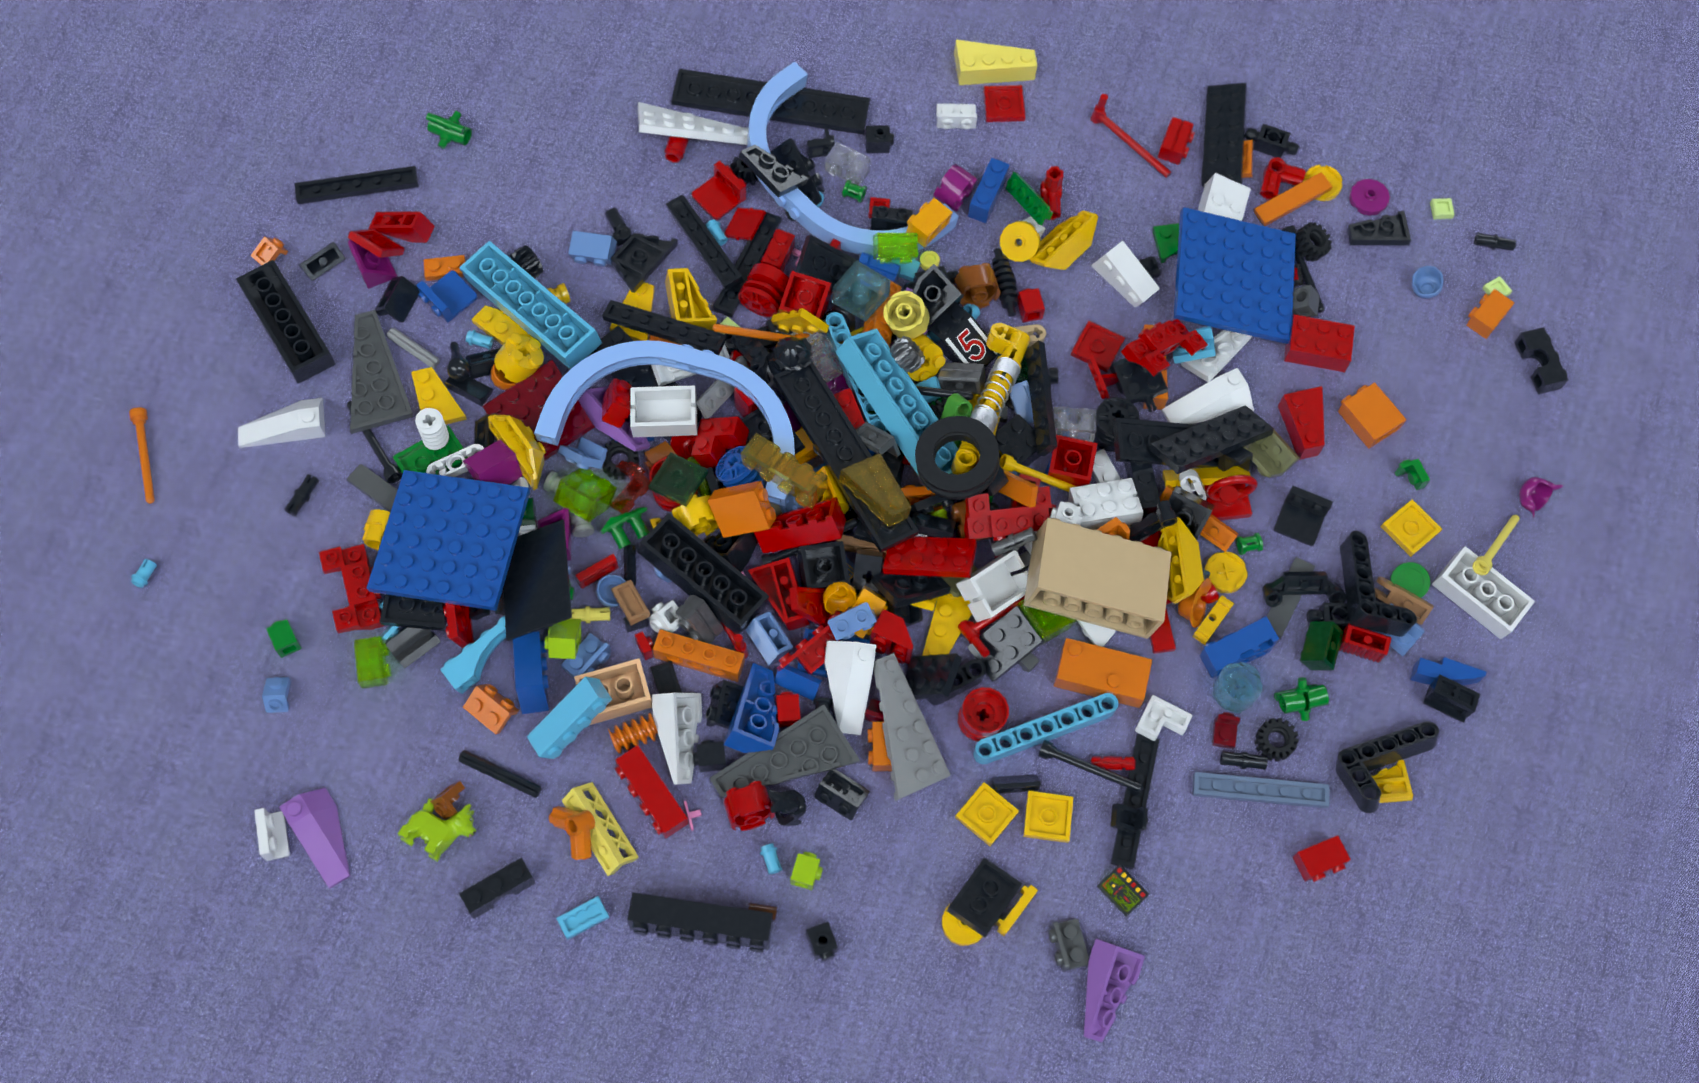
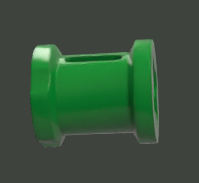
[842,179,867,203]
[1236,532,1263,555]

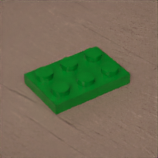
[392,425,468,475]

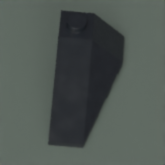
[891,264,965,343]

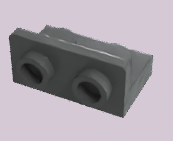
[1048,919,1089,972]

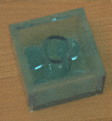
[832,260,891,321]

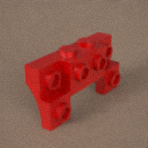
[1121,319,1208,377]
[964,486,1052,541]
[319,544,385,634]

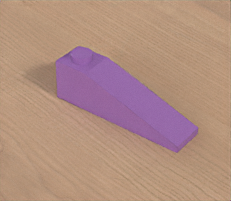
[279,788,350,889]

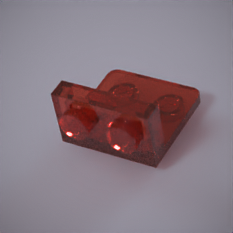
[610,460,651,514]

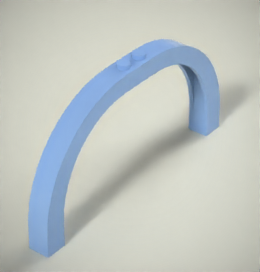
[747,62,959,257]
[534,340,795,506]

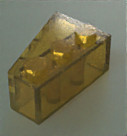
[839,453,911,527]

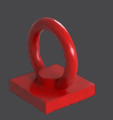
[1203,475,1258,521]

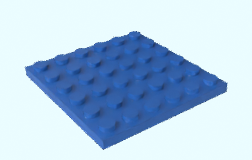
[1173,207,1296,344]
[367,470,531,611]

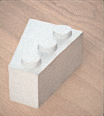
[1091,241,1160,308]

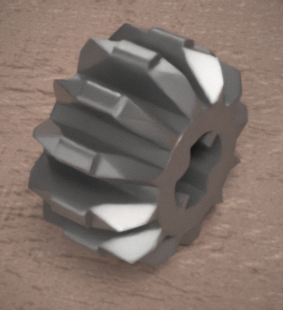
[890,336,925,373]

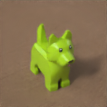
[397,797,476,862]

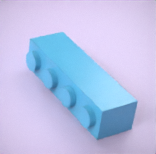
[527,676,612,759]

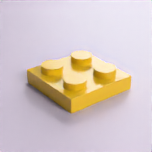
[1381,499,1443,557]
[955,782,1019,846]
[1023,791,1073,843]

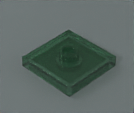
[648,452,708,507]

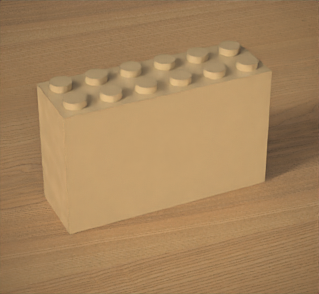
[1024,518,1171,639]

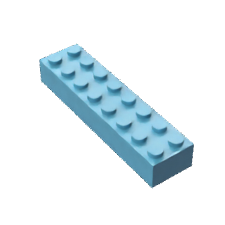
[459,241,602,369]
[836,328,958,490]

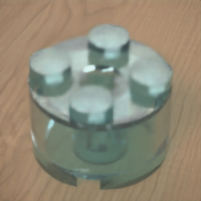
[1212,662,1262,713]

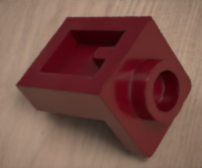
[1212,712,1240,749]

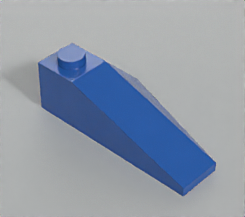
[724,663,779,753]

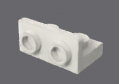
[936,104,977,129]
[255,808,290,861]

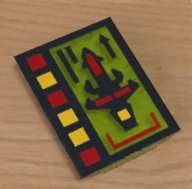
[1097,864,1149,917]

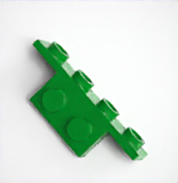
[1005,172,1053,225]

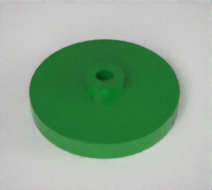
[1390,562,1430,598]

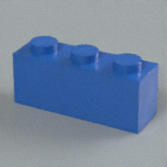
[968,157,1010,223]

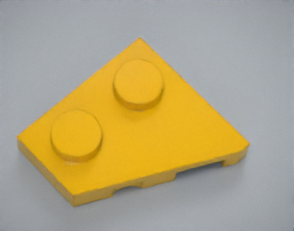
[1368,760,1413,803]

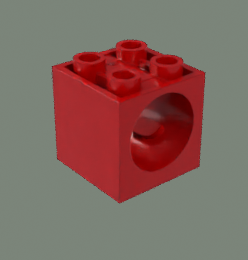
[779,271,832,321]

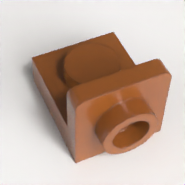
[430,781,465,819]

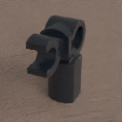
[605,207,632,246]

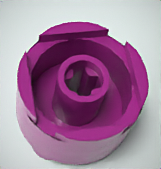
[933,163,978,212]

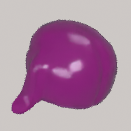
[1519,477,1563,518]

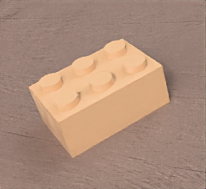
[574,658,652,725]

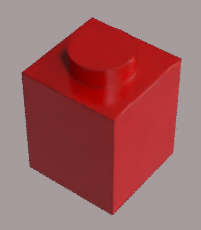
[1017,288,1045,323]
[775,692,801,728]

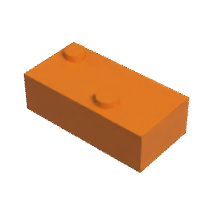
[1053,638,1152,708]

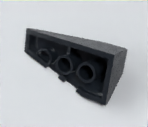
[705,532,758,572]

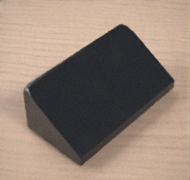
[298,242,346,281]
[465,348,500,379]
[445,377,494,406]
[992,774,1041,794]

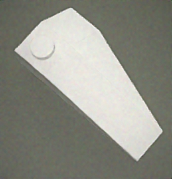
[1162,368,1254,425]

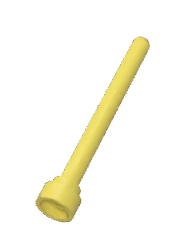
[1472,514,1520,575]

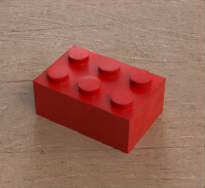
[1284,314,1355,373]

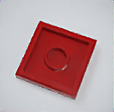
[983,85,1026,122]
[348,229,405,258]
[1071,321,1125,372]

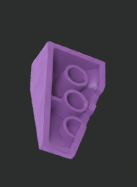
[579,386,650,452]
[1084,939,1145,1042]

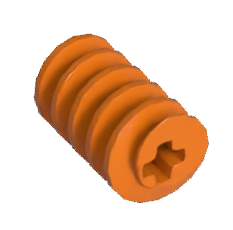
[608,713,658,754]

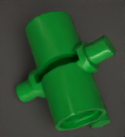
[426,111,472,149]
[1274,677,1329,721]

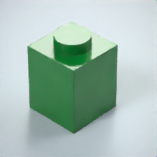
[266,619,302,658]

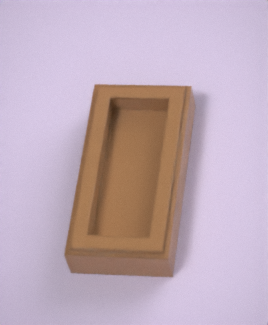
[611,580,651,625]

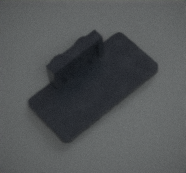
[770,138,825,221]

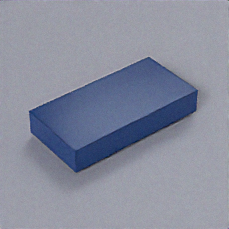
[774,665,822,701]

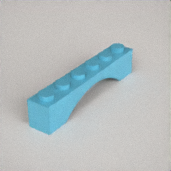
[440,616,506,694]

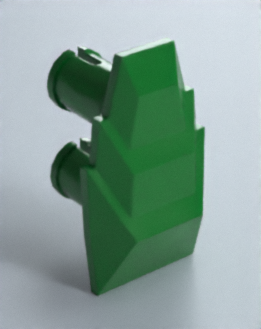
[599,507,650,549]

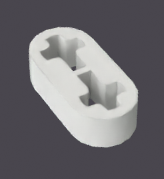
[1179,469,1207,500]

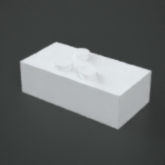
[1198,173,1251,221]
[1432,546,1535,639]

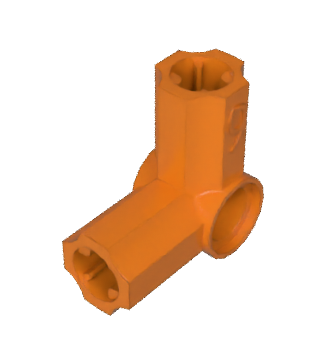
[549,806,595,860]

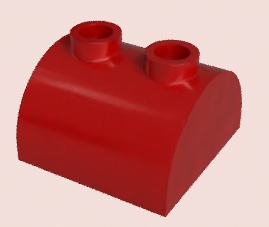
[1048,435,1098,487]

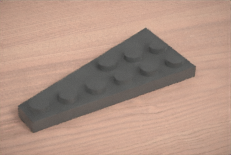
[350,310,413,434]
[709,705,861,798]

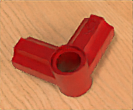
[1260,157,1306,200]
[1040,166,1064,220]

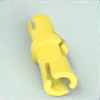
[570,606,611,624]

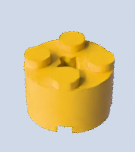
[494,333,544,383]
[907,334,945,382]
[671,494,719,537]

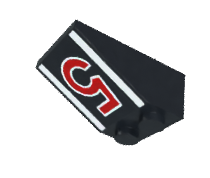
[928,304,999,368]

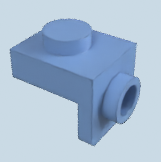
[262,677,291,713]

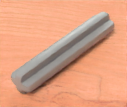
[387,328,440,368]

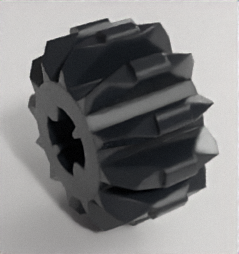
[730,157,759,186]
[510,245,543,279]

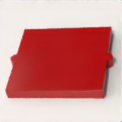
[724,207,766,241]

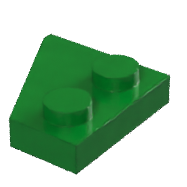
[1152,223,1179,263]

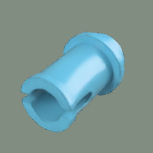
[705,219,728,246]
[465,330,494,350]
[131,559,157,588]
[760,843,783,875]

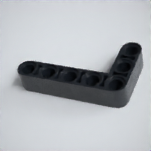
[1340,530,1417,637]
[1335,721,1439,813]

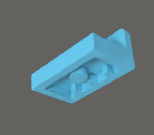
[1173,326,1216,364]

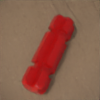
[1091,756,1136,770]

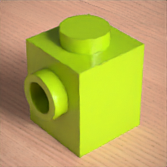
[790,852,823,891]

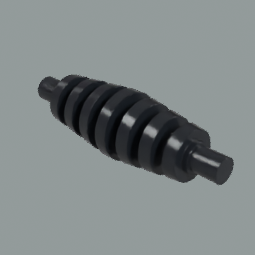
[992,248,1018,317]

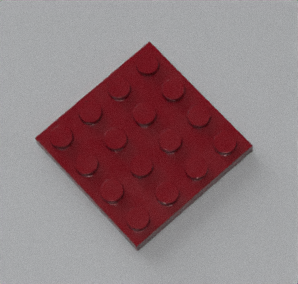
[483,360,595,461]

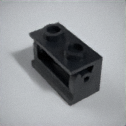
[1423,674,1481,723]

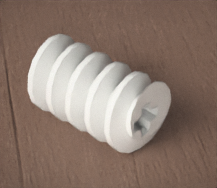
[415,408,449,450]

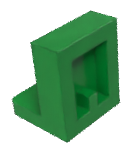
[1395,458,1430,491]

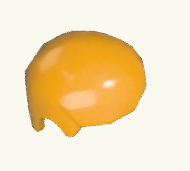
[823,582,857,615]

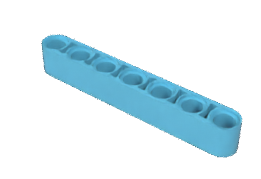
[826,312,888,433]
[973,693,1118,765]

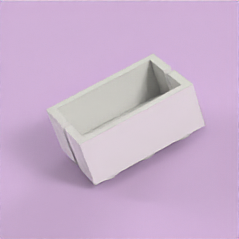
[630,385,697,437]
[1068,478,1143,530]
[956,550,1028,622]

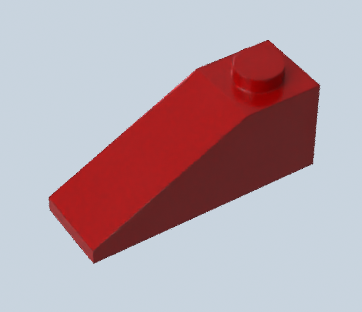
[369,211,435,243]

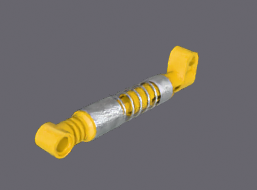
[951,323,1030,475]

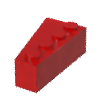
[754,497,846,553]

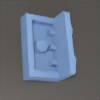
[558,437,607,470]
[828,602,877,641]

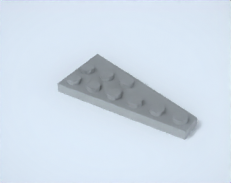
[873,653,951,801]

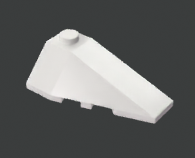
[238,398,325,448]
[824,641,876,735]
[652,693,702,784]

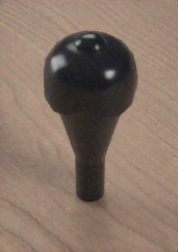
[447,342,471,382]

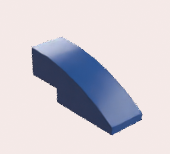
[1410,657,1487,686]

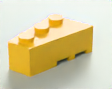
[665,268,717,331]

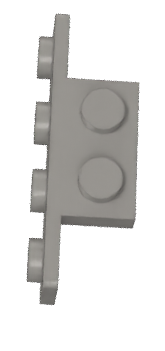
[696,356,749,419]

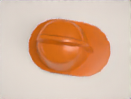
[1178,578,1211,628]

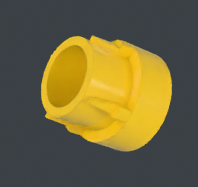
[362,509,390,551]

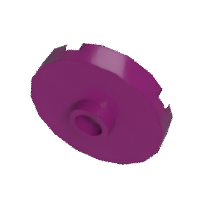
[1349,179,1390,216]

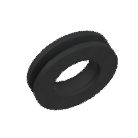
[915,416,1000,499]

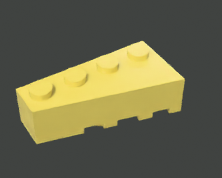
[954,40,1037,85]

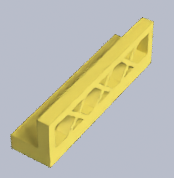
[561,782,639,876]

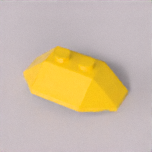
[1030,210,1098,270]
[488,415,546,491]
[1158,517,1204,604]

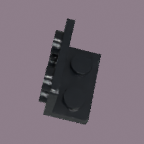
[1273,485,1333,546]

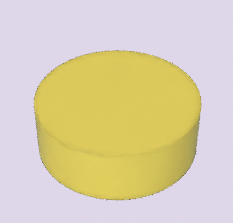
[919,251,940,270]

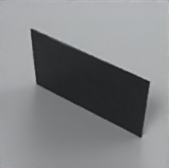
[503,520,572,641]

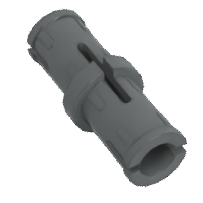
[991,527,1037,557]

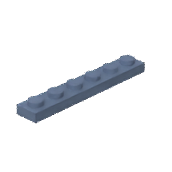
[1193,772,1330,809]

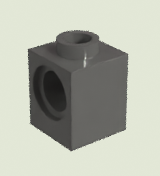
[1293,285,1320,317]

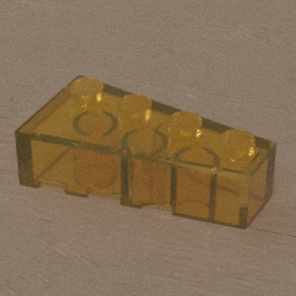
[741,433,827,509]

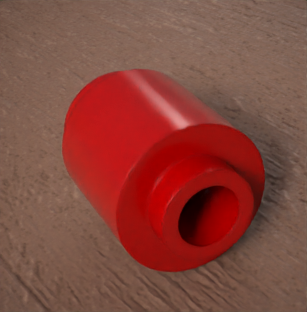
[664,136,689,163]

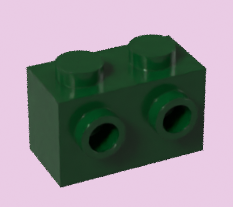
[1300,621,1344,671]

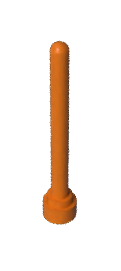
[712,324,810,343]
[129,407,155,504]

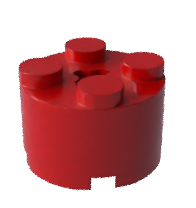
[723,781,775,831]

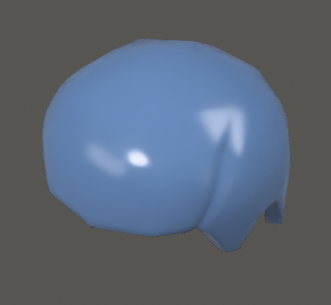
[1412,265,1444,299]
[595,574,626,607]

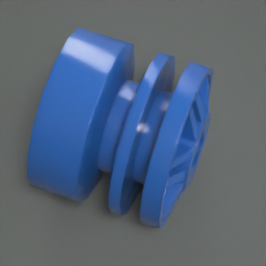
[715,446,770,488]

